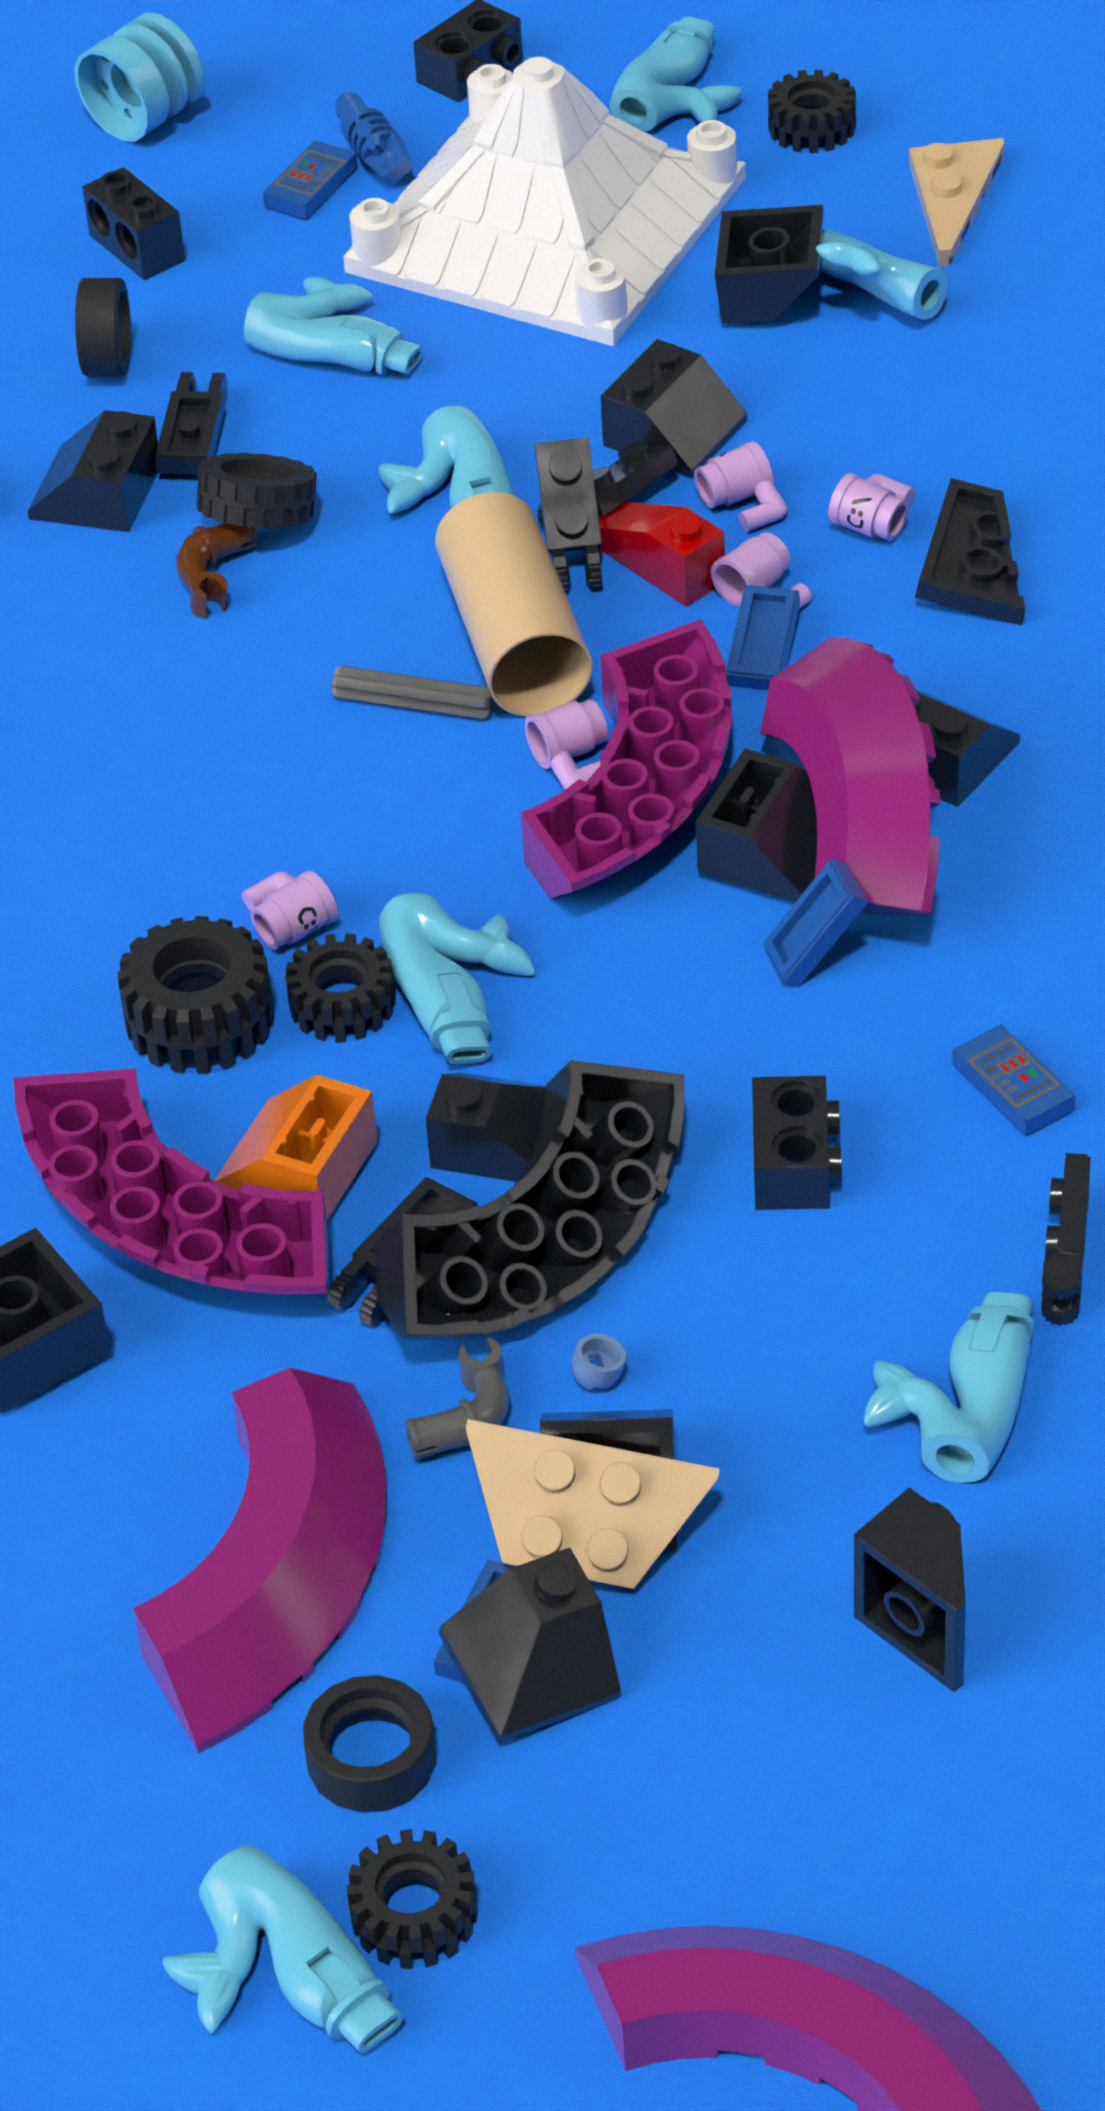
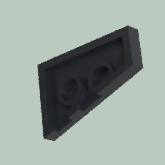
[915,478,1025,625]

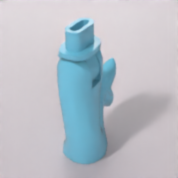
[609,17,743,132]
[816,229,948,320]
[244,277,422,375]
[378,406,515,514]
[379,893,535,1064]
[864,1292,1034,1483]
[162,1844,403,2053]

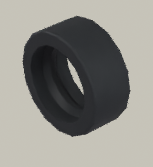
[75,277,131,377]
[303,1675,436,1812]

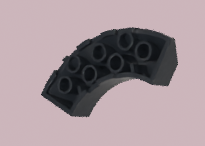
[375,1060,684,1340]

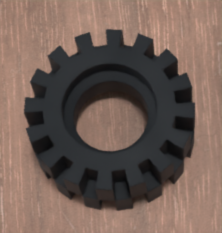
[768,69,856,153]
[285,933,395,1043]
[347,1829,478,1969]

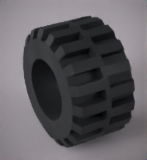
[118,916,274,1072]

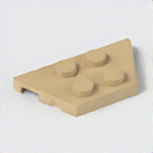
[466,1419,720,1589]

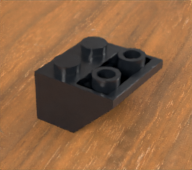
[696,748,817,902]

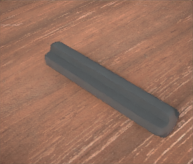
[332,665,494,720]

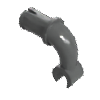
[405,1337,510,1461]

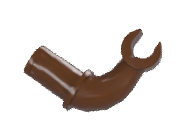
[176,522,257,619]

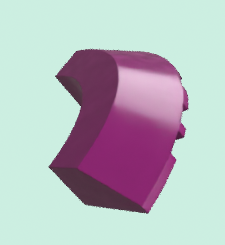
[521,619,732,898]
[760,638,940,914]
[14,1068,331,1295]
[133,1367,387,1753]
[575,1926,1041,2111]

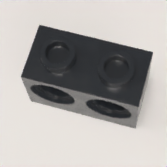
[413,0,523,103]
[82,167,185,280]
[752,1075,842,1210]

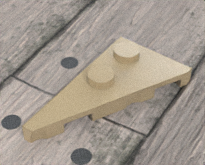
[909,138,1005,267]

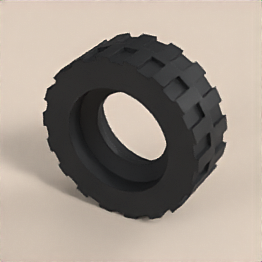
[196,453,317,528]

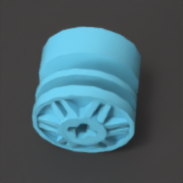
[74,12,205,142]

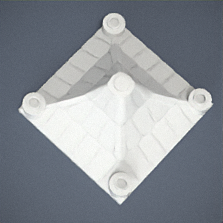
[343,57,746,346]

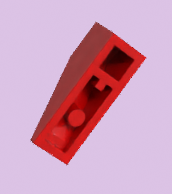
[598,502,725,607]

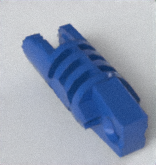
[335,92,414,186]

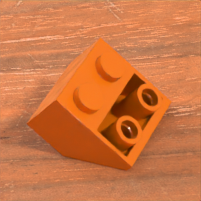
[214,1075,378,1220]

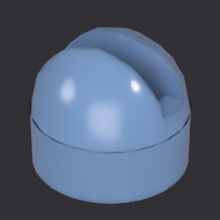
[572,1333,626,1390]

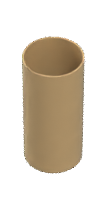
[435,492,592,716]

